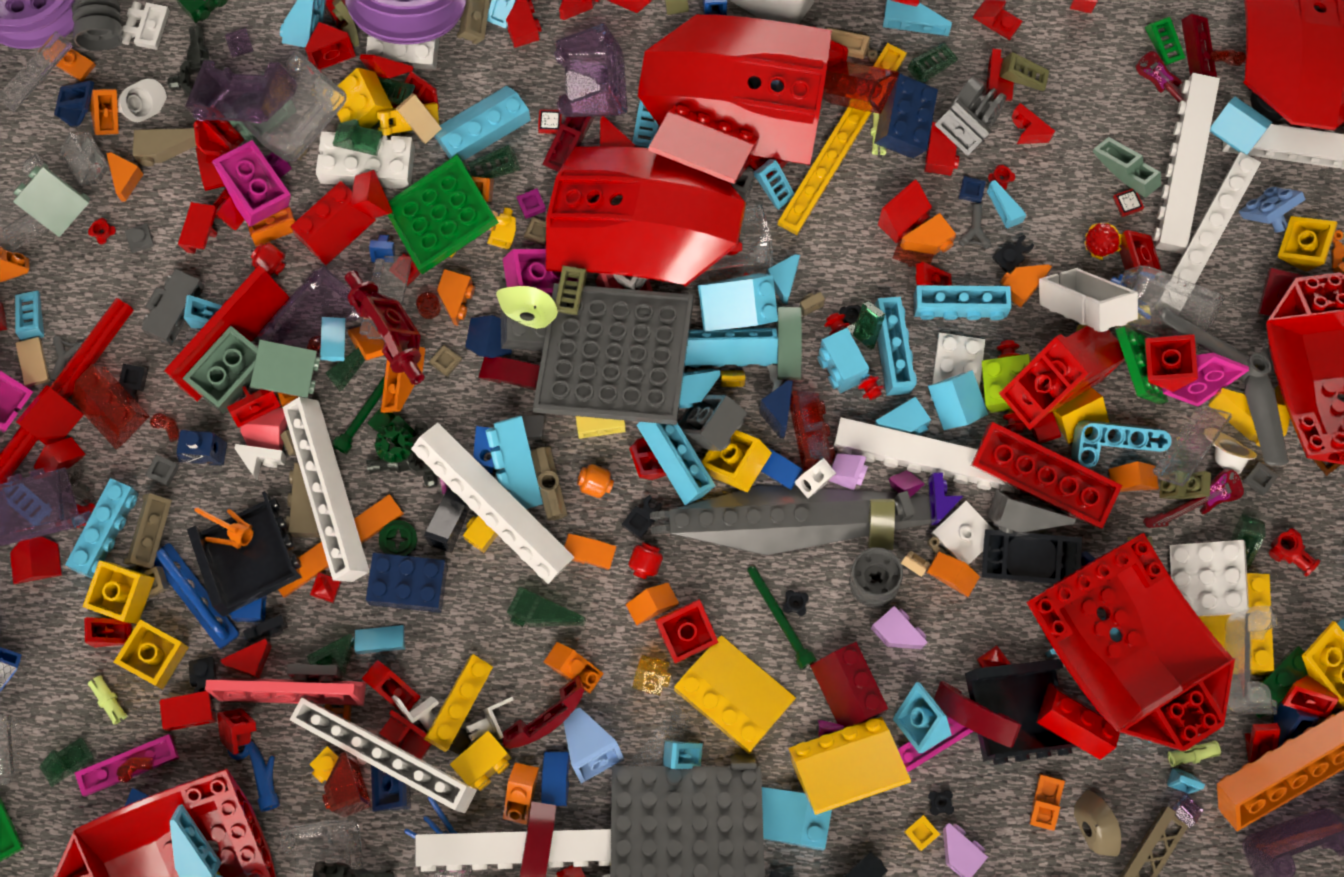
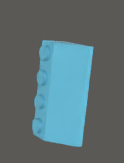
[434,86,531,161]

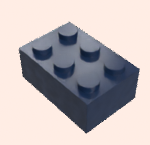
[874,73,938,158]
[366,553,448,613]

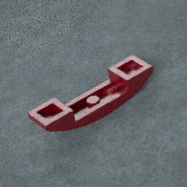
[478,357,540,390]
[502,675,584,749]
[933,681,1022,748]
[519,801,556,877]

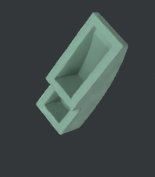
[1093,137,1161,198]
[777,307,802,380]

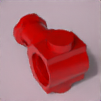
[1268,528,1321,577]

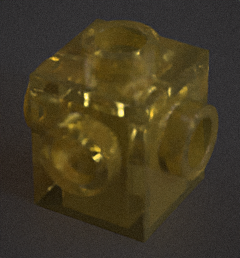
[632,655,672,696]

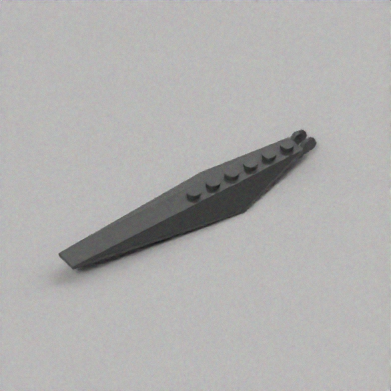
[650,485,954,555]

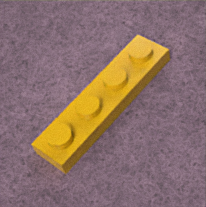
[424,654,493,752]

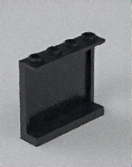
[187,491,302,617]
[965,659,1078,765]

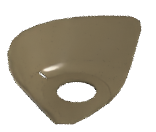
[1074,790,1121,856]

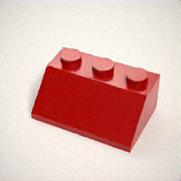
[290,181,376,266]
[1037,683,1120,760]

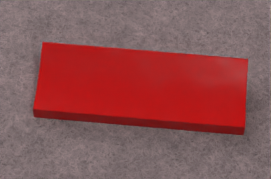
[164,266,290,402]
[970,422,1123,529]

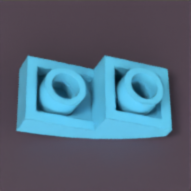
[320,317,345,361]

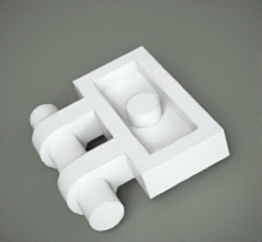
[122,1,170,50]

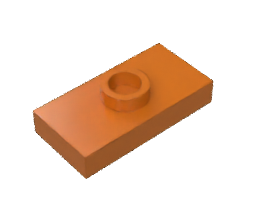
[45,40,96,82]

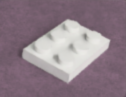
[930,332,985,401]

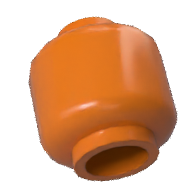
[577,464,614,498]

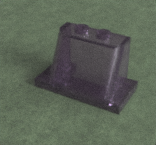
[0,467,91,546]

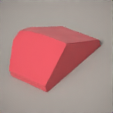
[240,407,288,451]

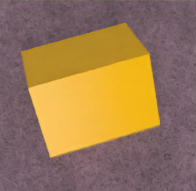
[1278,216,1338,271]
[1052,388,1109,444]

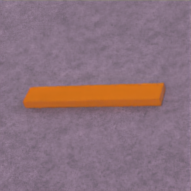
[278,494,404,598]

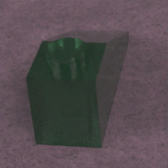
[507,587,586,628]

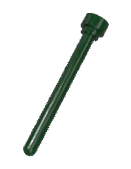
[332,375,385,455]
[747,565,817,670]

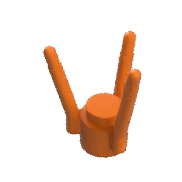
[194,508,253,549]

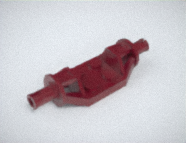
[344,270,425,385]

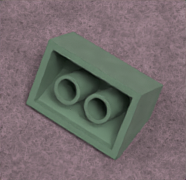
[183,326,258,414]

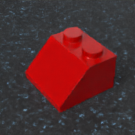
[878,179,932,244]

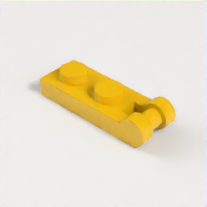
[377,102,439,136]

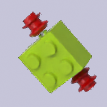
[982,340,1032,434]

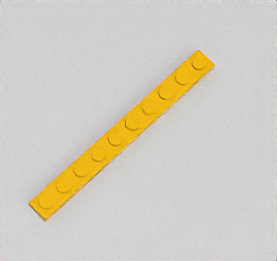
[777,43,907,235]

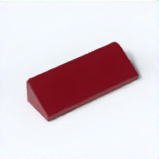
[1181,14,1217,78]

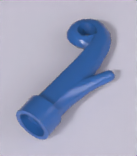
[228,741,280,812]

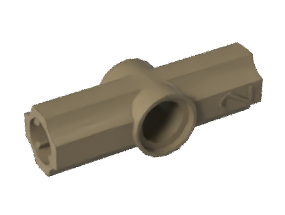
[531,447,568,521]

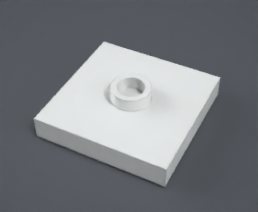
[931,501,994,565]

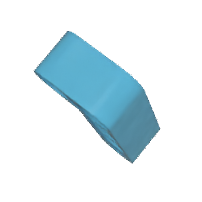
[1071,420,1171,468]

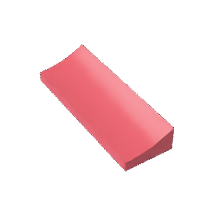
[205,678,366,706]

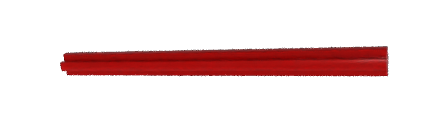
[0,298,134,491]

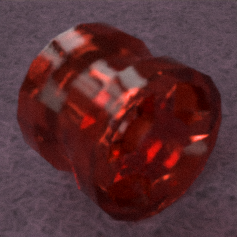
[416,292,441,319]

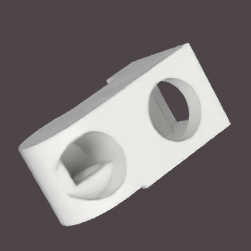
[795,458,836,499]

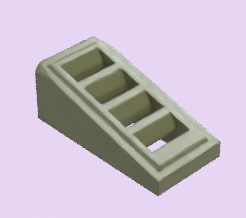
[999,52,1049,91]
[555,266,587,315]

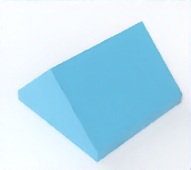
[1210,97,1272,155]
[928,370,988,430]
[893,682,952,753]

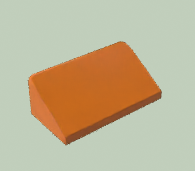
[247,207,296,246]

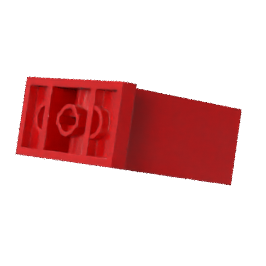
[999,326,1125,430]

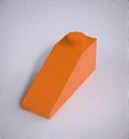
[381,347,425,413]

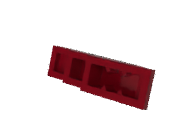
[542,88,604,172]

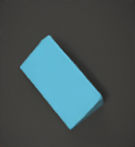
[354,625,405,654]

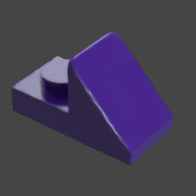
[928,473,963,525]

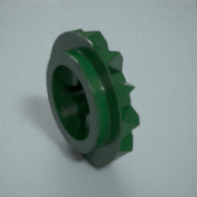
[374,425,413,463]
[379,520,418,556]

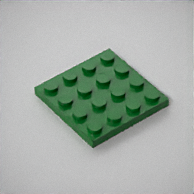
[387,155,499,275]

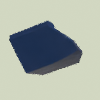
[54,81,94,127]
[465,315,512,358]

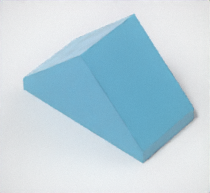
[767,254,800,304]
[184,295,222,329]
[663,740,703,769]

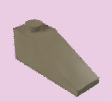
[133,128,197,166]

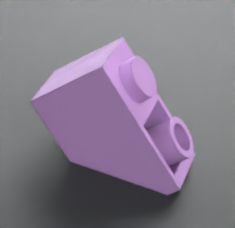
[829,453,868,490]
[871,606,928,649]
[943,823,988,877]

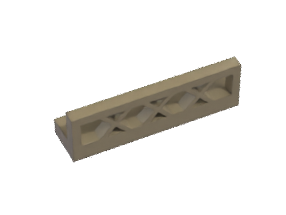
[1119,806,1189,877]

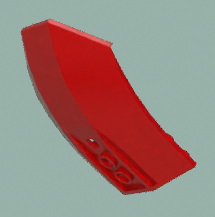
[1243,0,1344,130]
[637,14,832,165]
[546,146,746,287]
[1266,272,1344,465]
[1026,533,1236,751]
[53,768,276,877]

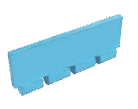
[486,415,543,509]

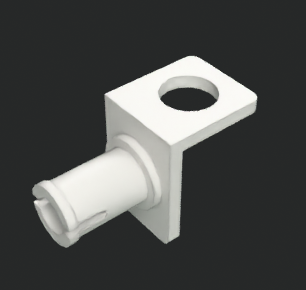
[391,695,439,732]
[466,697,514,741]

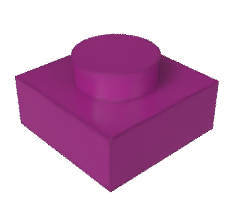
[516,188,546,219]

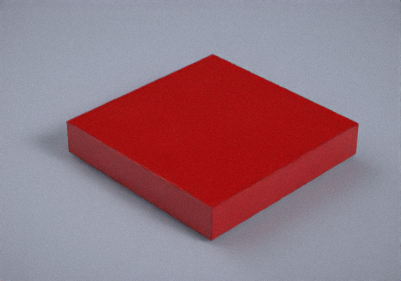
[16,385,84,445]

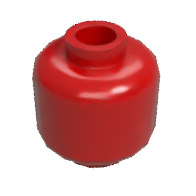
[250,243,286,276]
[628,542,663,579]

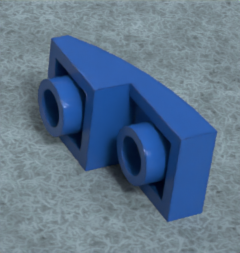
[761,447,804,490]
[541,752,570,806]

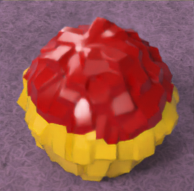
[1084,223,1122,260]

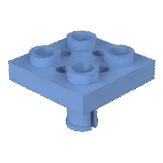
[1239,187,1306,233]

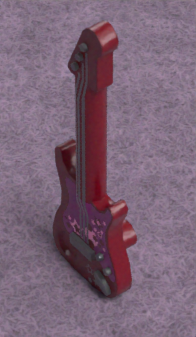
[1135,51,1184,103]
[1143,468,1244,528]

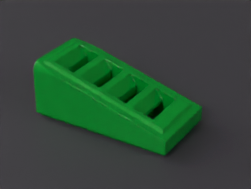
[1145,17,1186,66]

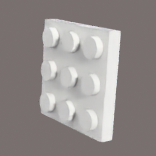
[1170,540,1249,617]

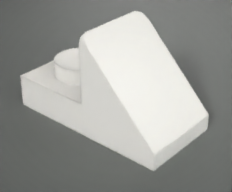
[235,444,286,480]

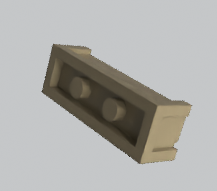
[457,0,490,44]
[123,493,172,570]

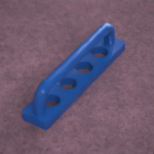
[154,543,239,649]

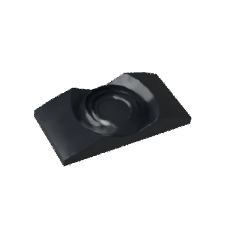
[981,529,1083,585]

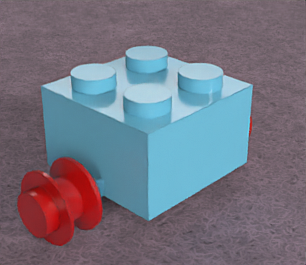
[817,313,884,400]

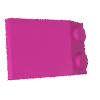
[213,140,291,227]
[502,249,579,298]
[1162,353,1249,407]

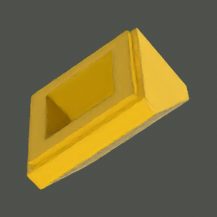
[721,370,745,387]

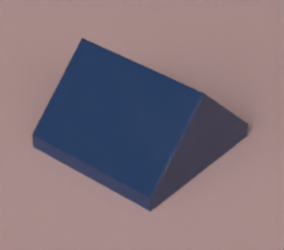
[759,380,793,439]
[371,765,411,812]

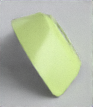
[496,286,558,329]

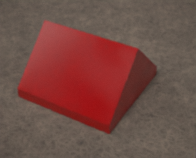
[305,22,356,72]
[1119,230,1164,285]
[1145,335,1198,392]
[655,599,719,663]

